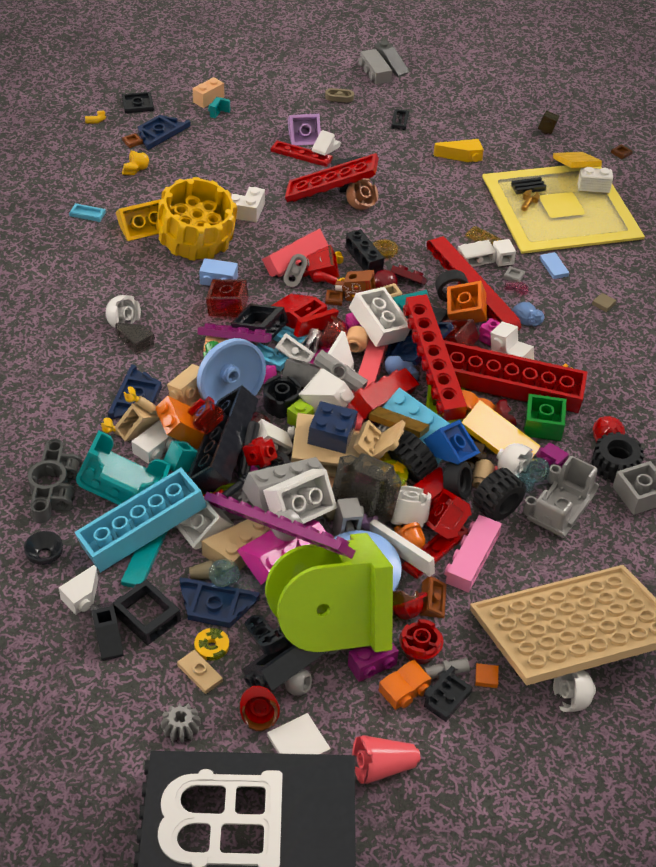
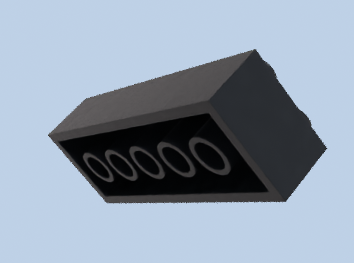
[188,385,259,495]

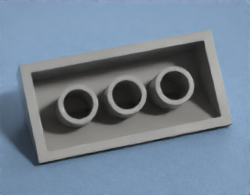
[242,457,324,513]

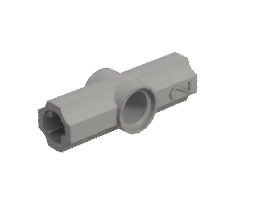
[313,350,368,392]

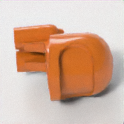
[394,522,426,549]

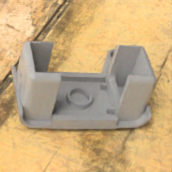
[523,456,599,538]

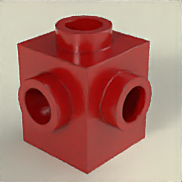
[242,437,278,467]

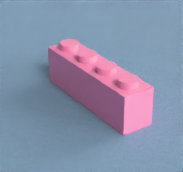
[444,515,502,593]

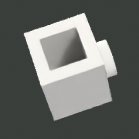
[493,239,516,267]

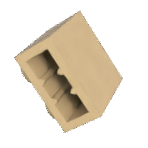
[167,364,203,407]

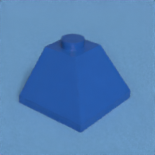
[424,420,480,464]

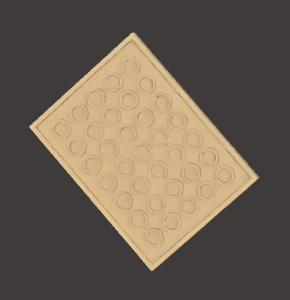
[470,565,656,686]

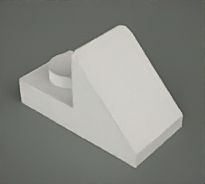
[312,130,341,156]

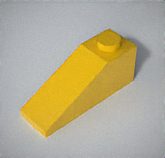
[433,139,484,162]

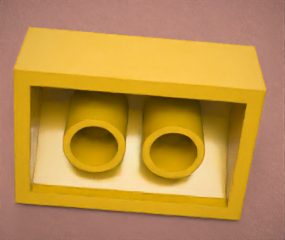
[116,199,161,241]

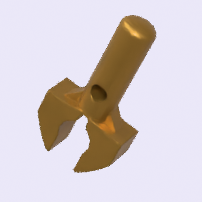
[521,190,540,211]

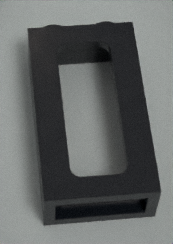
[242,643,327,691]

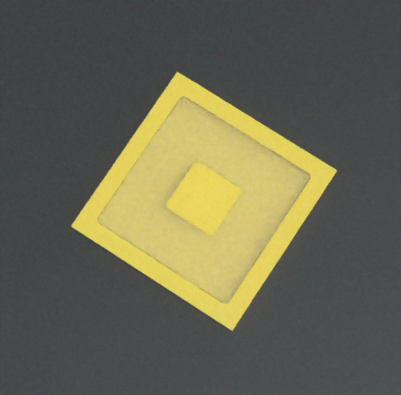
[482,165,645,254]

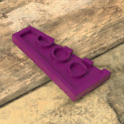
[197,323,272,343]

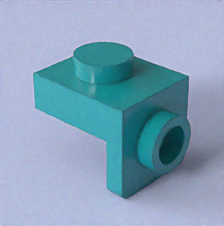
[208,97,230,118]

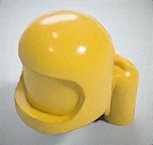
[122,150,149,175]

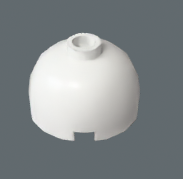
[106,295,141,331]
[496,443,533,479]
[553,670,596,712]

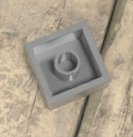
[613,461,656,515]

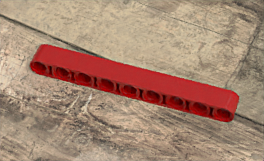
[427,236,521,331]

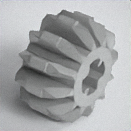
[161,702,201,744]

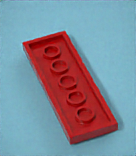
[285,153,379,202]

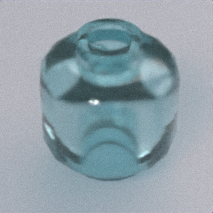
[209,559,240,587]

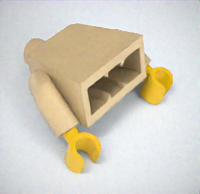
[101,387,160,442]

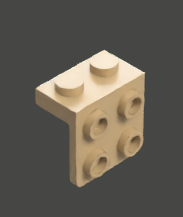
[353,420,406,463]

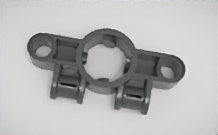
[28,438,82,524]

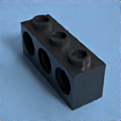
[345,229,384,275]

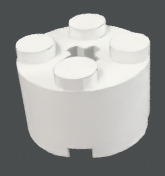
[388,486,431,527]

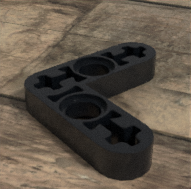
[244,614,291,655]

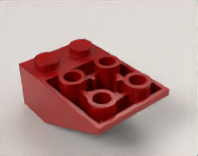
[271,294,327,329]

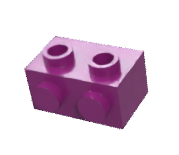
[348,642,399,682]

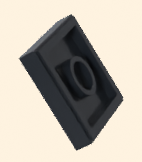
[121,92,154,114]

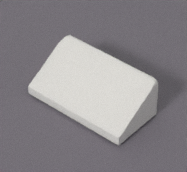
[275,333,315,363]

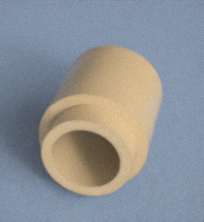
[473,459,495,488]

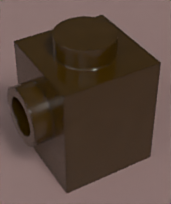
[538,110,560,134]

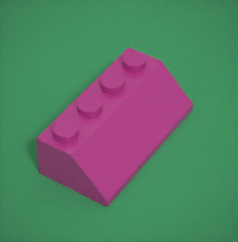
[237,520,326,585]

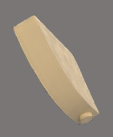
[291,413,371,480]

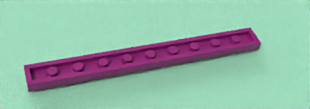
[204,492,356,559]

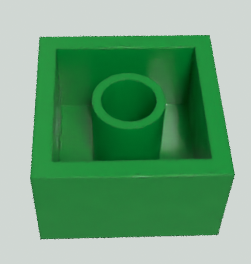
[524,394,566,441]

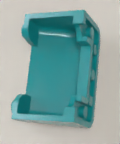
[76,430,171,505]

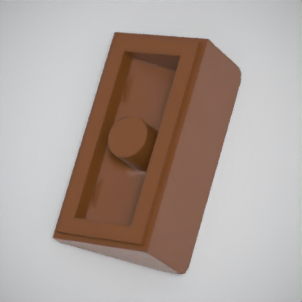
[419,576,447,618]

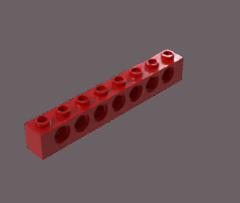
[403,294,467,421]

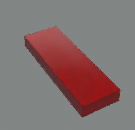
[293,308,339,338]

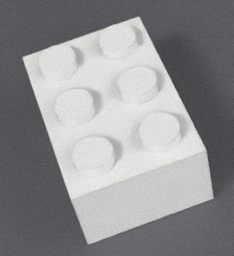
[349,287,410,347]
[263,469,337,524]

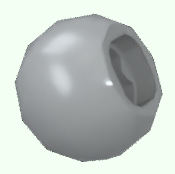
[284,669,312,696]

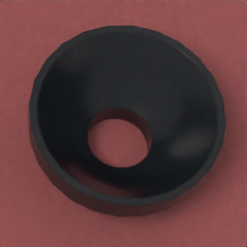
[24,531,63,565]

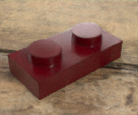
[391,264,427,285]

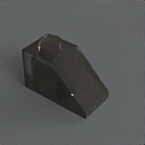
[115,323,155,355]

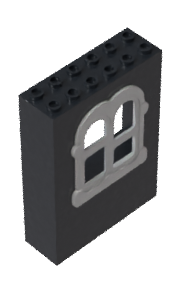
[134,751,356,867]

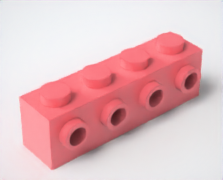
[262,229,328,278]

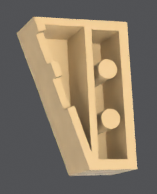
[201,519,271,576]

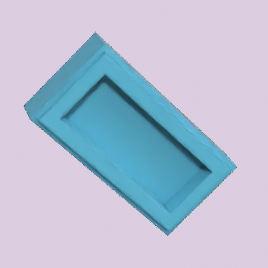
[69,203,106,222]

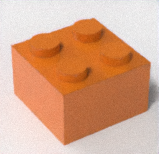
[447,281,487,326]

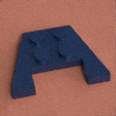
[385,322,454,365]

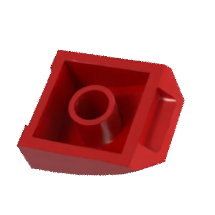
[424,488,472,539]

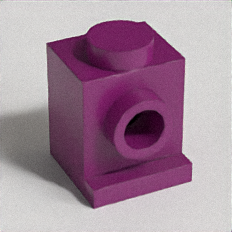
[536,442,569,469]

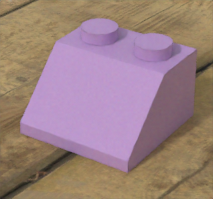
[288,114,321,145]

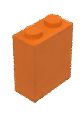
[156,396,207,449]

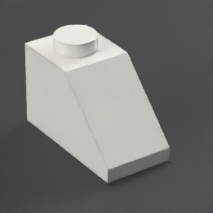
[59,565,98,615]

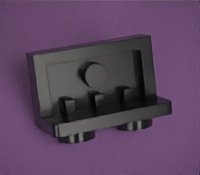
[424,666,473,722]

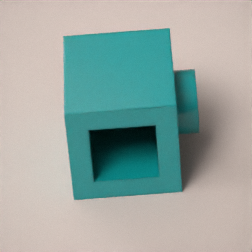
[163,441,197,472]

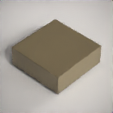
[592,293,616,312]

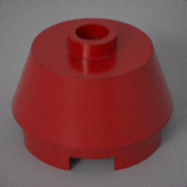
[399,619,443,664]

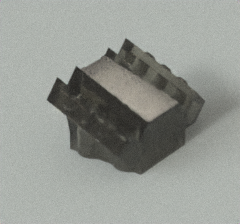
[332,453,402,523]

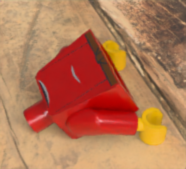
[302,245,345,285]

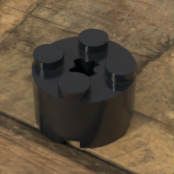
[263,375,301,419]

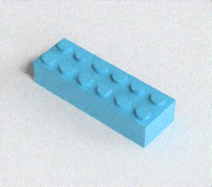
[74,468,207,573]

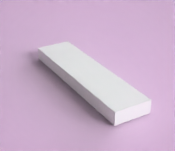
[370,519,435,577]

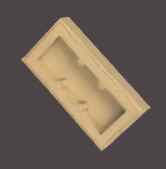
[177,650,223,694]

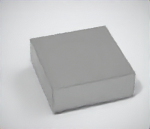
[503,266,525,284]

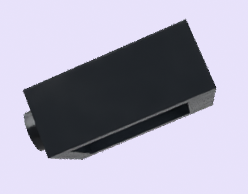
[230,304,289,340]
[113,579,181,646]

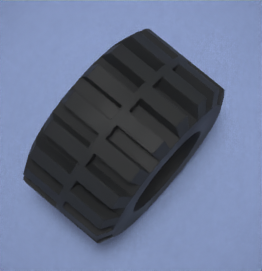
[388,430,438,482]
[591,432,644,483]
[473,468,527,521]

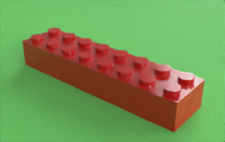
[444,340,587,413]

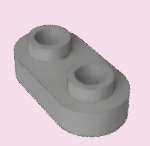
[284,254,307,287]

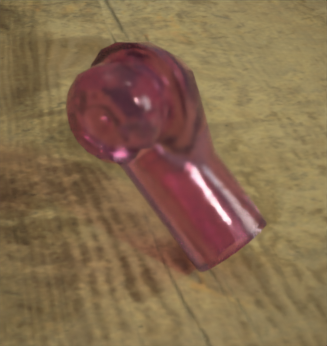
[505,281,529,295]

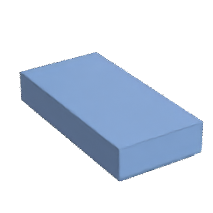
[539,252,569,279]

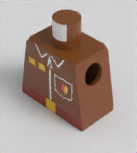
[335,270,376,302]

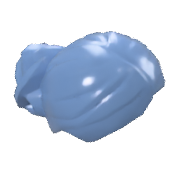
[512,302,545,326]
[385,356,419,380]

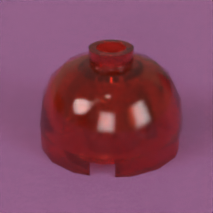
[318,315,348,349]

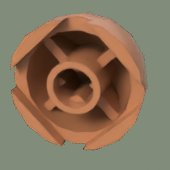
[346,178,378,210]

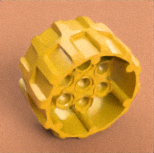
[156,177,238,261]

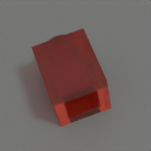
[193,399,223,434]

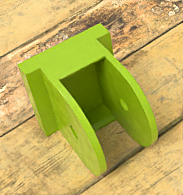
[265,533,393,652]

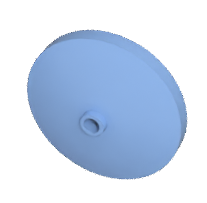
[197,338,266,406]

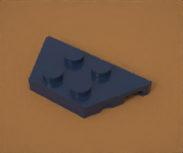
[137,115,191,150]
[108,364,162,419]
[179,577,260,628]

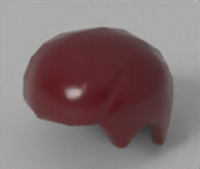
[374,269,398,289]
[494,399,517,426]

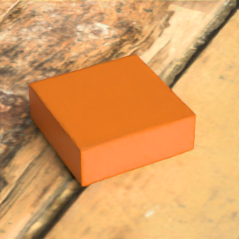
[475,663,499,688]

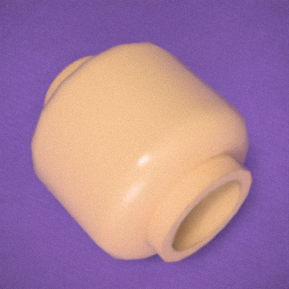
[346,326,370,353]

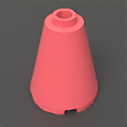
[352,735,420,784]

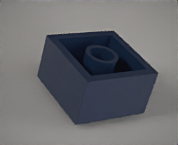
[307,401,358,454]

